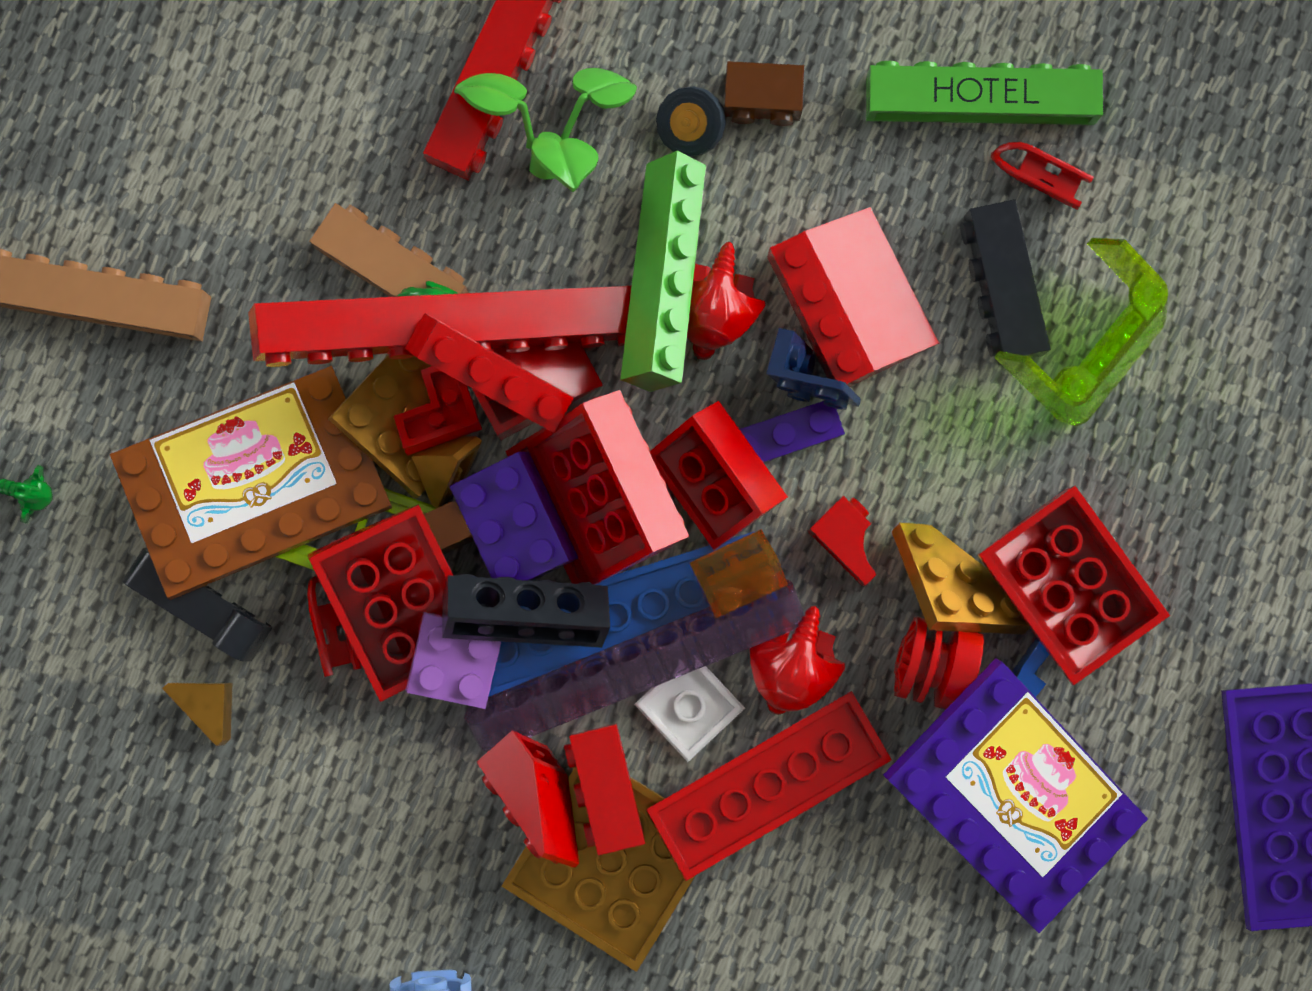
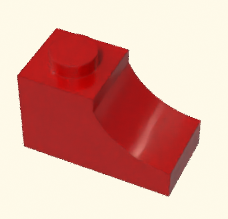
[807,496,877,586]

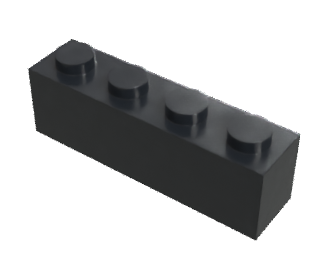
[960,199,1051,365]

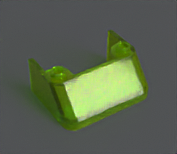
[994,238,1168,426]

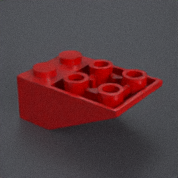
[472,342,603,441]
[477,730,579,868]

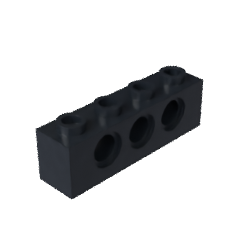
[442,574,610,648]

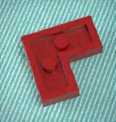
[394,366,482,456]

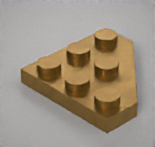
[328,354,431,499]
[892,522,1030,635]

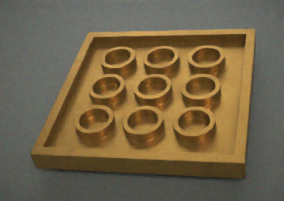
[501,767,695,972]

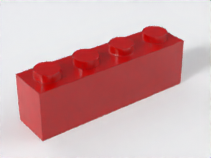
[405,313,574,433]

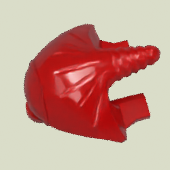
[687,242,766,360]
[749,606,845,715]

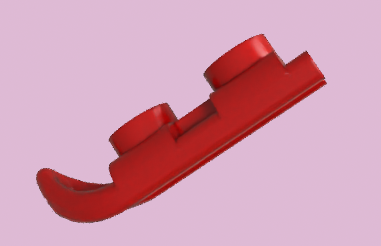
[991,142,1094,210]
[307,576,361,677]

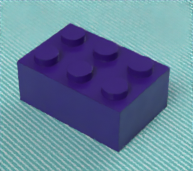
[449,452,579,581]

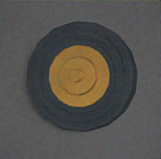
[656,86,726,157]

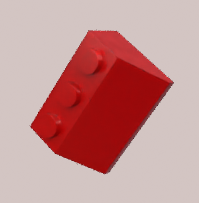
[650,401,788,550]

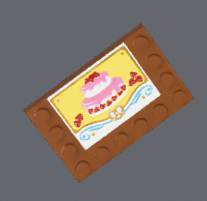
[110,366,392,600]

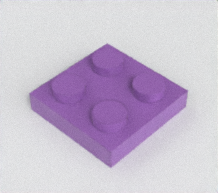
[406,612,501,709]

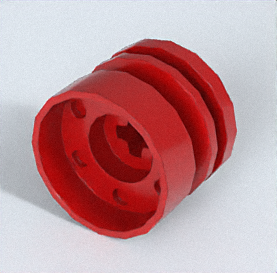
[894,616,984,710]

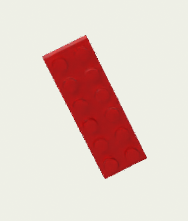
[645,691,892,881]

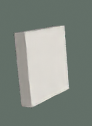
[634,651,745,762]

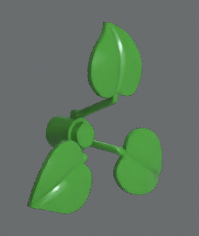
[454,68,637,192]

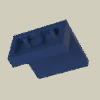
[767,328,861,410]

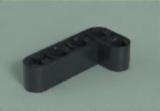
[122,548,273,662]

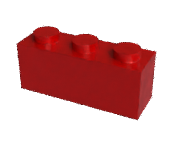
[564,723,645,856]

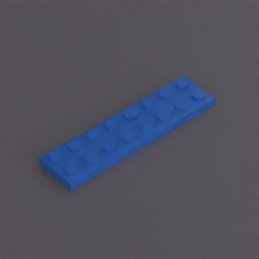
[488,531,778,697]

